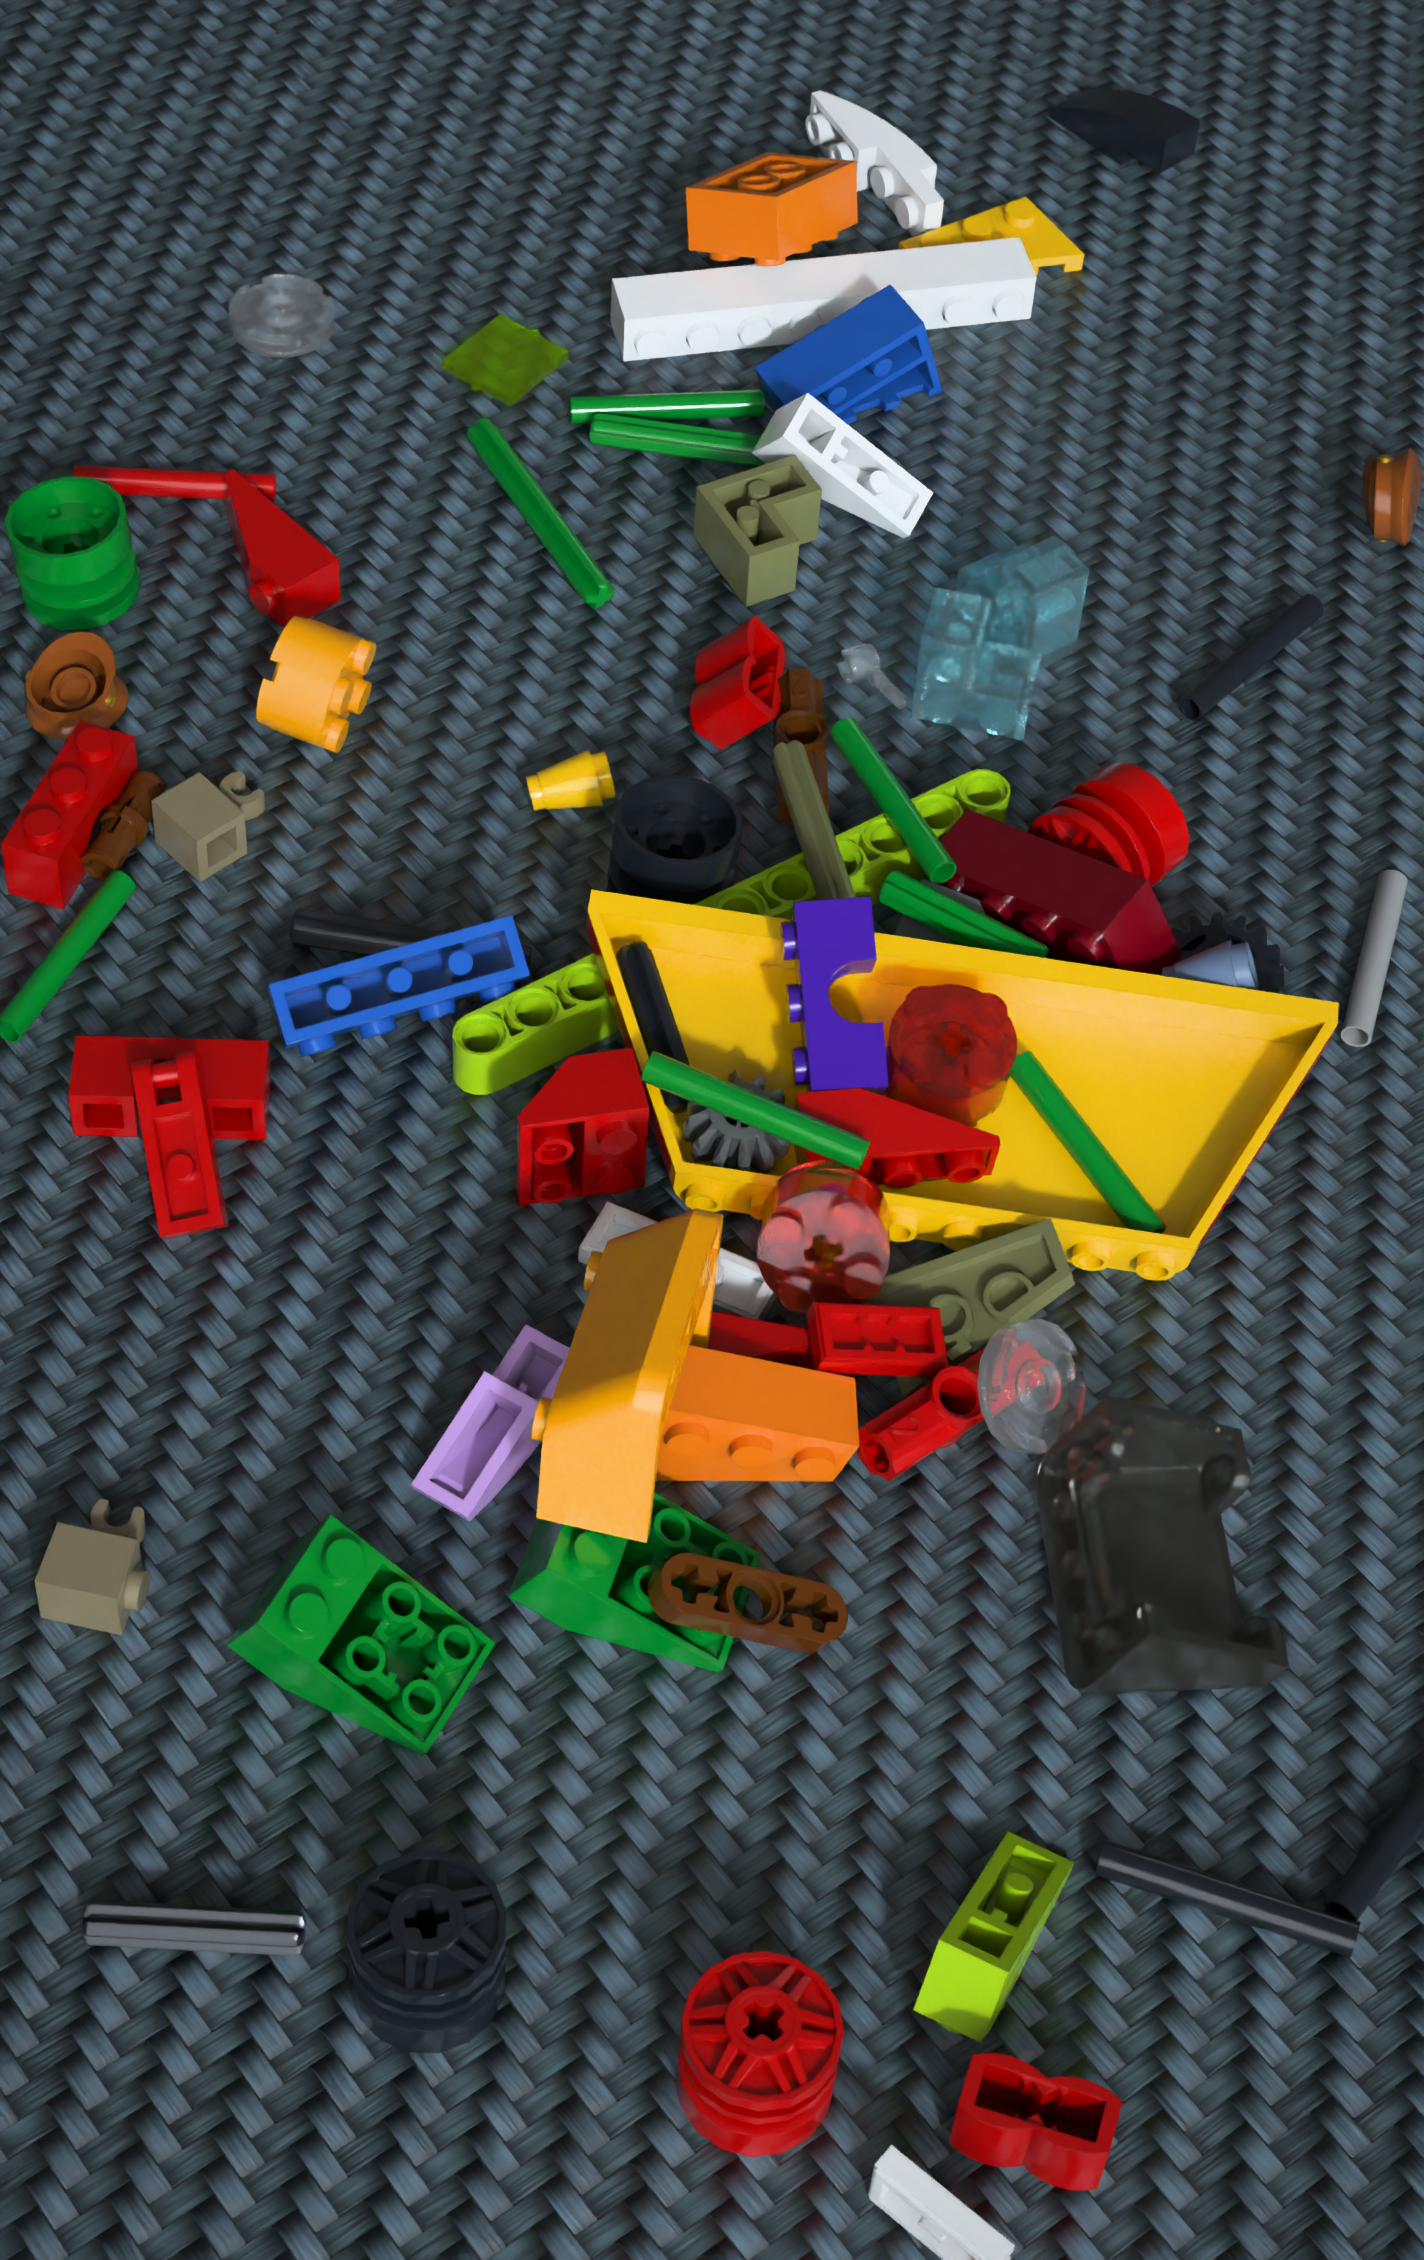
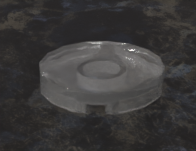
[229,274,335,357]
[977,1318,1086,1454]

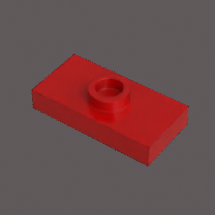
[806,1302,949,1377]

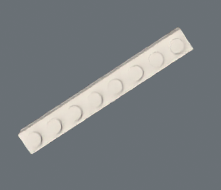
[610,237,1036,362]

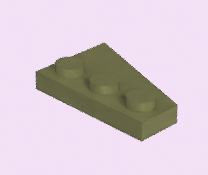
[864,1218,1075,1399]

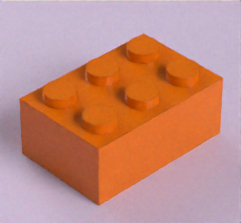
[686,152,858,266]

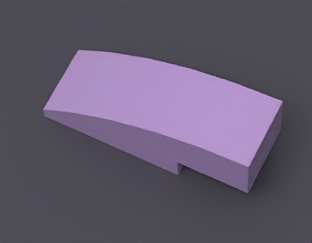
[411,1324,570,1522]

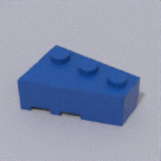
[754,284,943,424]

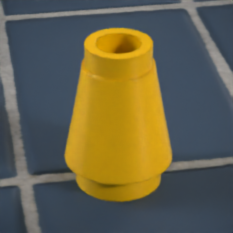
[526,749,616,811]

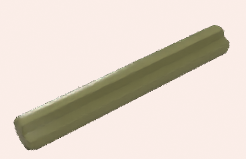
[772,740,856,900]

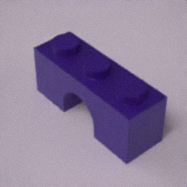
[780,896,889,1096]

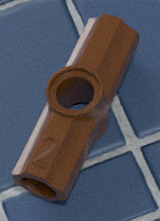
[772,669,829,829]

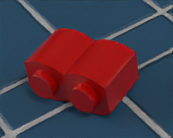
[689,616,785,750]
[949,2053,1122,2191]

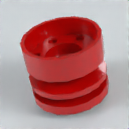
[1028,761,1190,886]
[675,1951,844,2157]

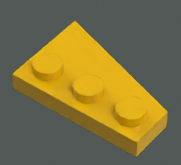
[898,196,1084,275]

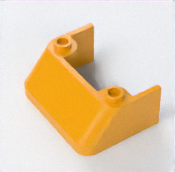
[531,1208,723,1543]

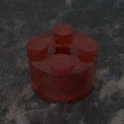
[885,984,1017,1127]
[757,1161,891,1313]

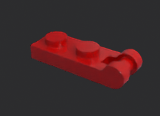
[131,1049,229,1240]

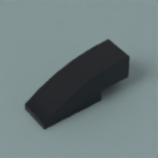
[1050,88,1200,173]

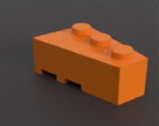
[656,1345,859,1482]

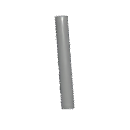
[1341,870,1408,1047]

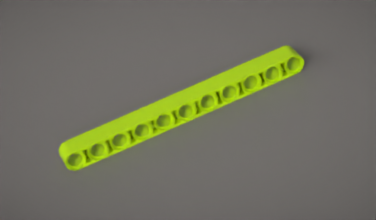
[452,769,1011,1095]

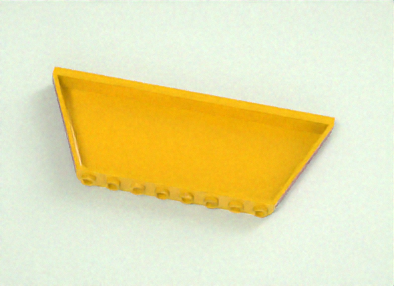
[586,890,1339,1281]

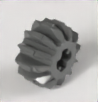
[683,1068,790,1174]

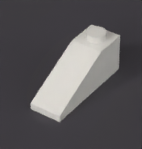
[752,393,933,538]

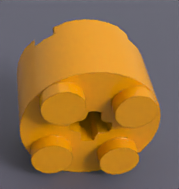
[256,616,376,754]

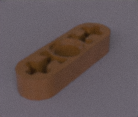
[647,1553,848,1653]

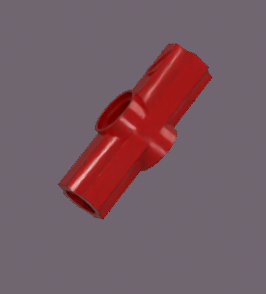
[858,1334,1040,1482]

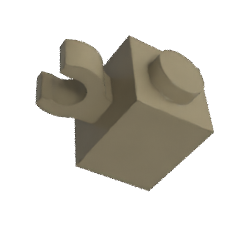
[151,771,265,882]
[34,1499,151,1636]

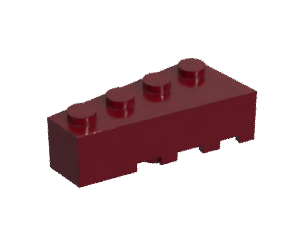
[938,809,1181,976]

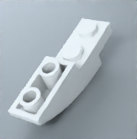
[805,90,944,237]

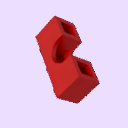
[1,720,138,910]
[68,1035,271,1140]

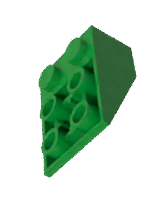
[508,1492,761,1673]
[226,1515,496,1756]

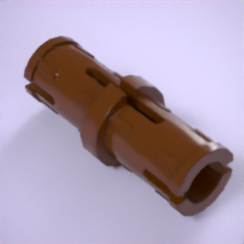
[81,771,166,881]

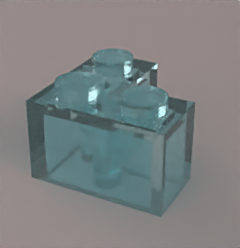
[953,536,1090,678]
[911,587,1043,741]

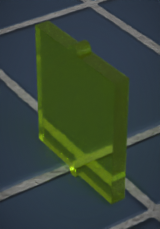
[442,314,569,406]

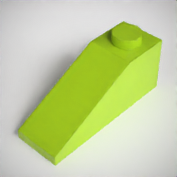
[913,1831,1074,2043]

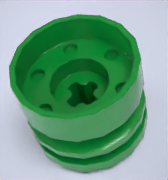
[4,476,141,630]

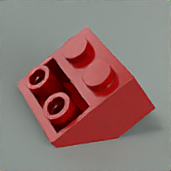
[516,1047,649,1206]

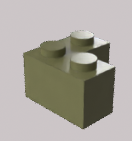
[693,455,822,607]

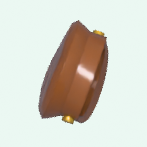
[1363,448,1422,546]
[25,631,129,740]

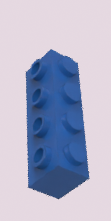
[266,915,530,1057]

